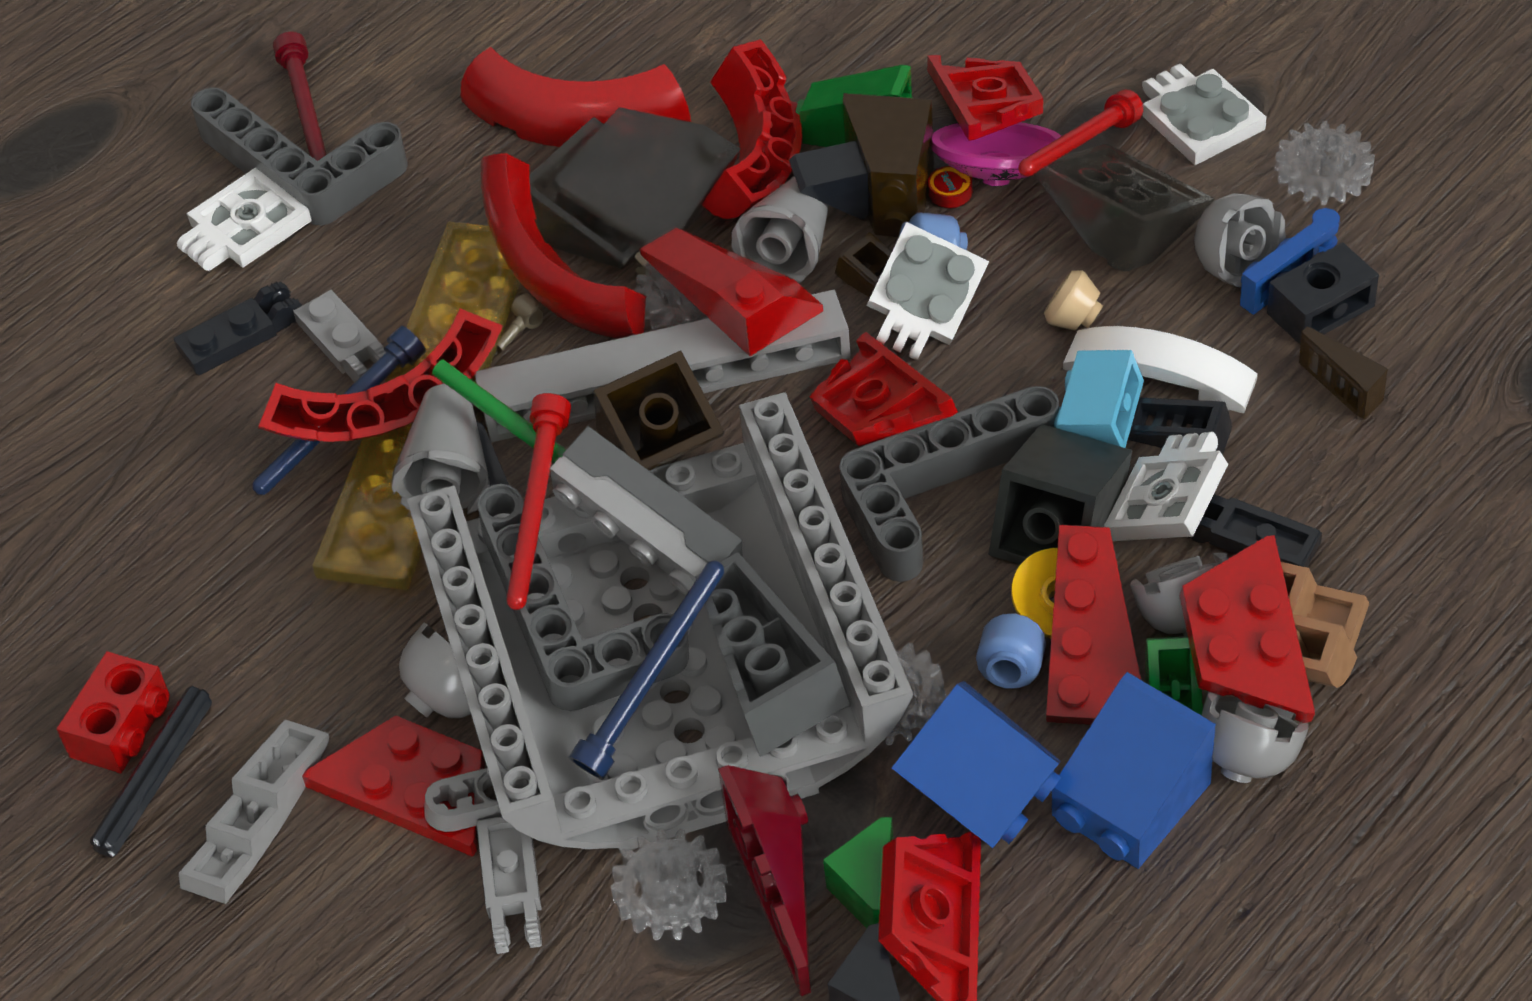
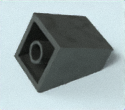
[988,424,1132,565]

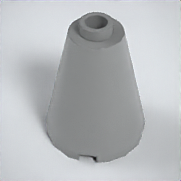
[732,176,829,283]
[392,384,490,514]

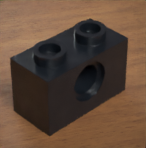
[1267,242,1379,345]

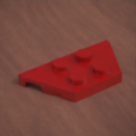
[927,55,1043,141]
[809,332,958,447]
[1179,535,1315,723]
[302,715,485,857]
[878,832,981,1001]

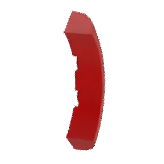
[701,39,802,219]
[460,47,692,149]
[481,153,646,339]
[258,308,503,442]

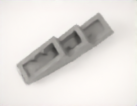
[179,720,329,904]

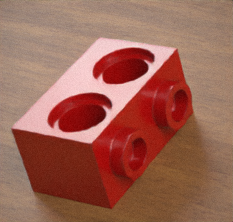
[56,651,170,774]

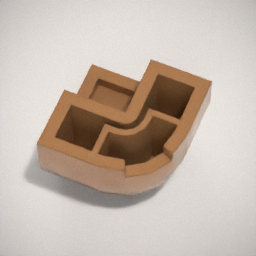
[1281,562,1369,688]

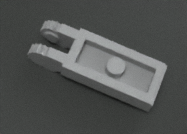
[293,290,385,382]
[476,816,542,954]

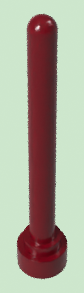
[273,32,327,161]

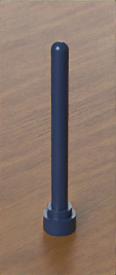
[252,325,426,495]
[568,561,724,780]

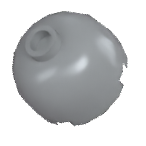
[1194,193,1286,287]
[1130,553,1228,637]
[399,622,471,718]
[1201,691,1309,783]

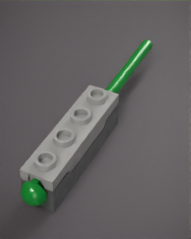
[432,359,743,595]

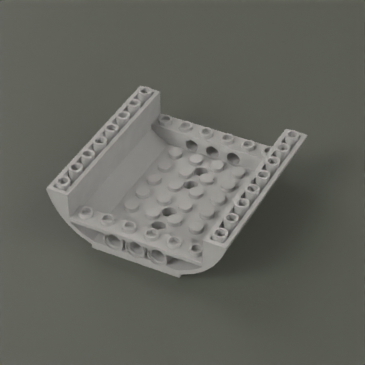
[407,392,913,853]

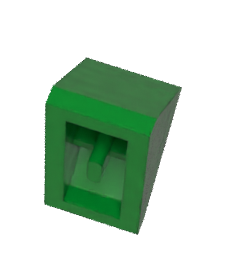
[1145,636,1203,715]
[823,817,893,928]

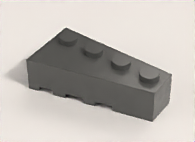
[695,552,850,757]

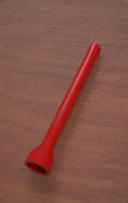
[1018,89,1143,177]
[506,393,571,610]

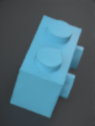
[1054,350,1144,448]

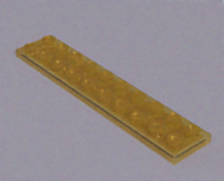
[312,221,520,590]

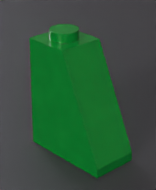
[796,65,912,147]

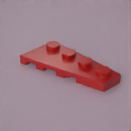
[1046,525,1141,725]

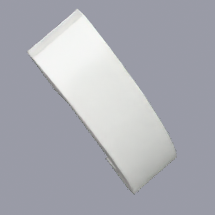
[1063,326,1258,413]

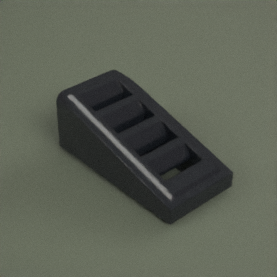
[1128,397,1232,455]

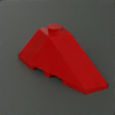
[640,227,823,356]

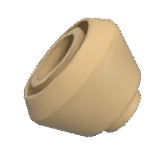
[1044,270,1103,330]

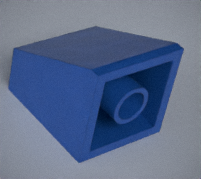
[1052,672,1216,869]
[892,681,1062,848]

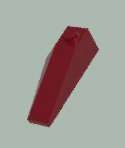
[718,765,811,996]

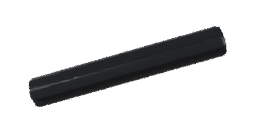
[90,686,212,858]

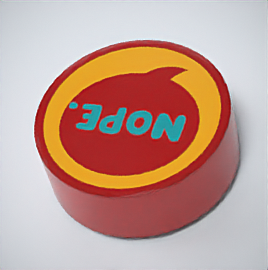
[928,166,973,208]

